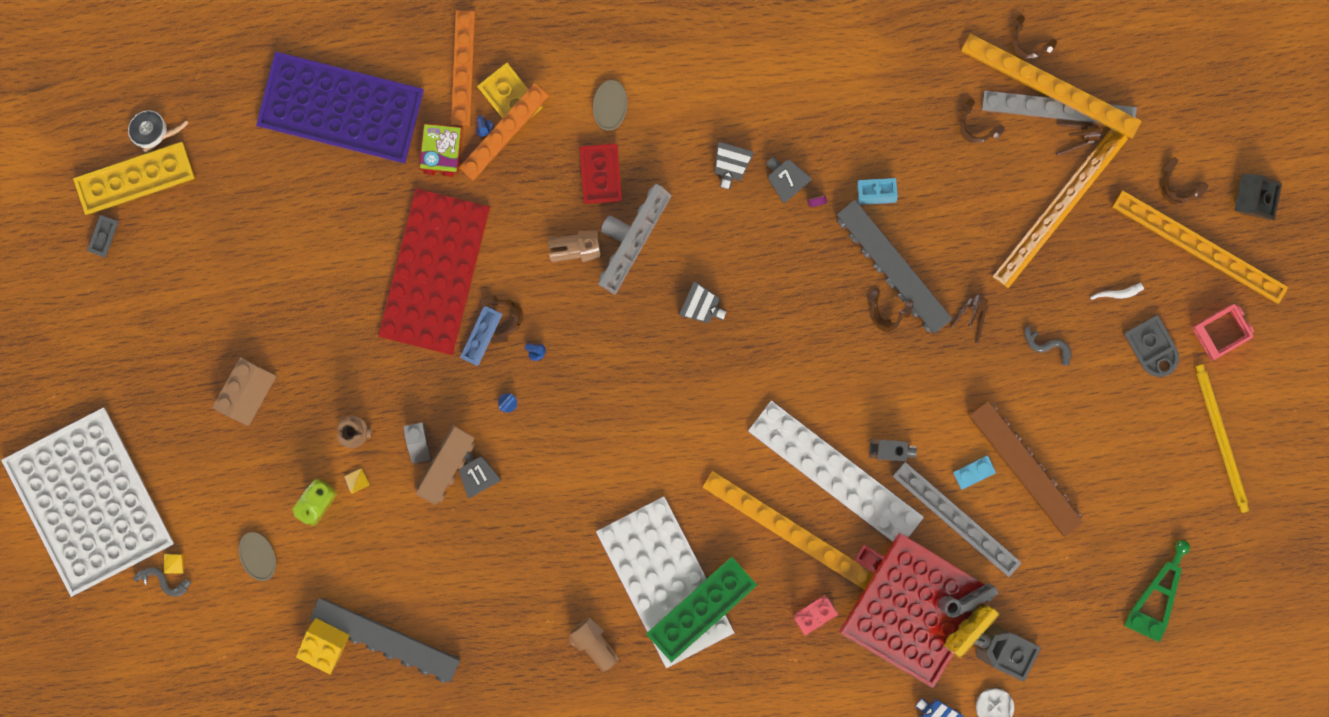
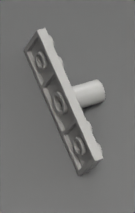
[598,184,672,295]

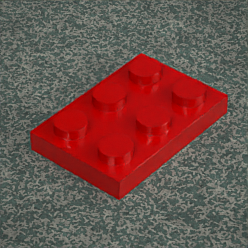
[579,144,622,204]

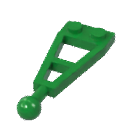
[1124,540,1191,643]

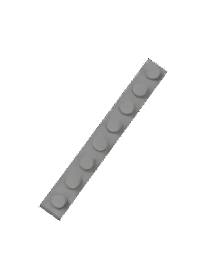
[982,91,1137,124]
[892,462,1021,577]

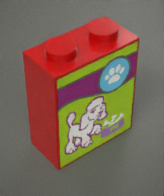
[419,123,463,177]

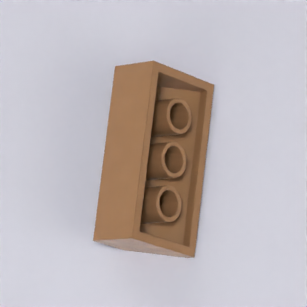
[415,424,476,505]

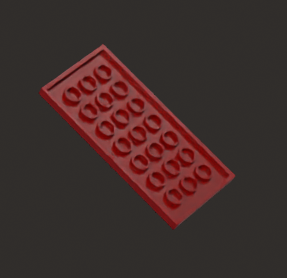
[378,188,490,355]

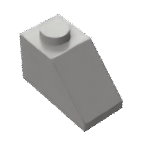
[403,423,431,464]

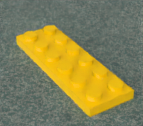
[73,142,196,215]

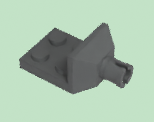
[973,624,1041,682]

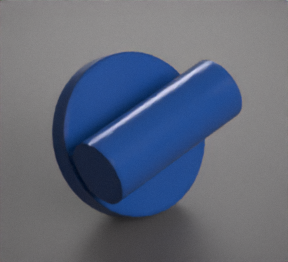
[476,116,494,137]
[525,343,546,361]
[498,393,517,412]

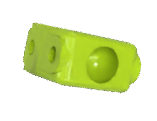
[292,479,338,527]

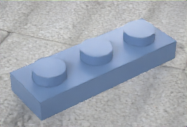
[460,306,502,366]

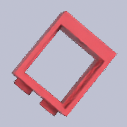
[1191,304,1254,360]
[793,595,838,635]

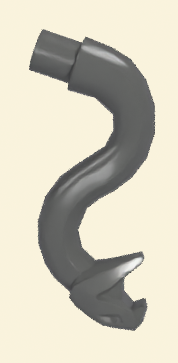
[1024,326,1071,366]
[133,567,192,597]

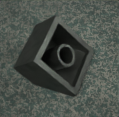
[1235,173,1282,220]

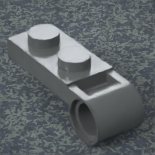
[939,583,999,617]

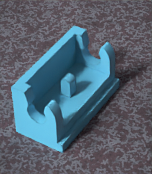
[857,178,898,205]

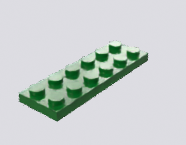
[646,556,758,663]

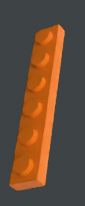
[451,10,475,126]
[459,83,550,181]

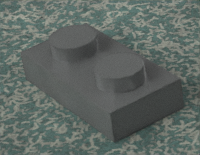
[87,215,119,258]

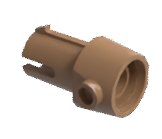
[548,230,602,263]
[337,416,372,448]
[569,617,620,672]

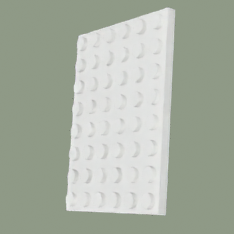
[1,407,175,597]

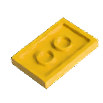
[477,63,543,119]
[944,603,999,658]

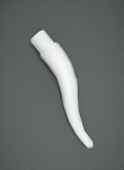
[1090,283,1144,300]

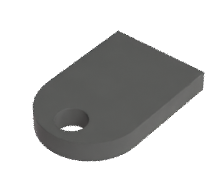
[1123,315,1179,377]

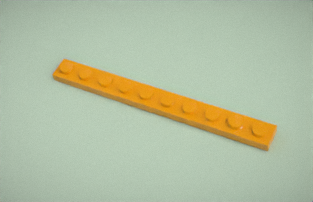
[961,33,1142,139]
[993,129,1128,288]
[1112,190,1288,304]
[703,471,874,589]

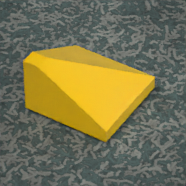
[344,468,370,494]
[164,554,184,573]

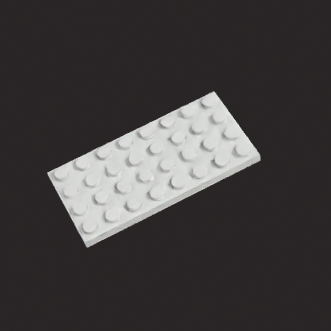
[596,497,734,668]

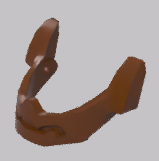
[1013,15,1057,59]
[960,98,1005,143]
[1160,157,1209,204]
[868,288,914,332]
[480,295,523,344]

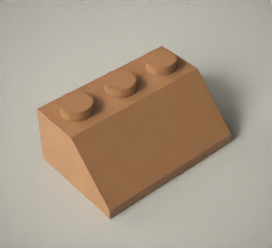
[212,357,277,426]

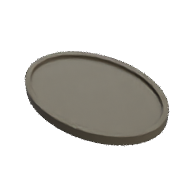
[593,80,628,131]
[239,532,277,581]

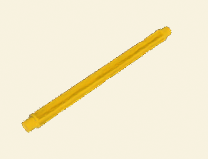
[1195,364,1250,513]

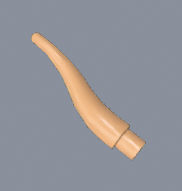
[142,120,188,153]

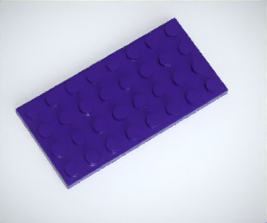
[256,52,424,164]

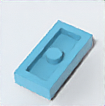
[953,456,996,490]

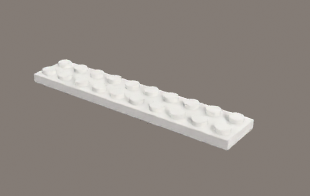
[748,401,924,542]

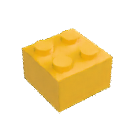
[296,618,350,674]

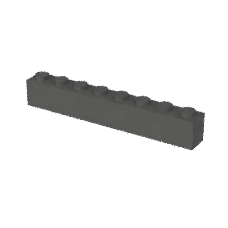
[836,200,952,334]
[310,597,461,683]

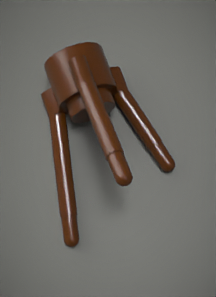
[1056,122,1100,156]
[950,294,988,344]

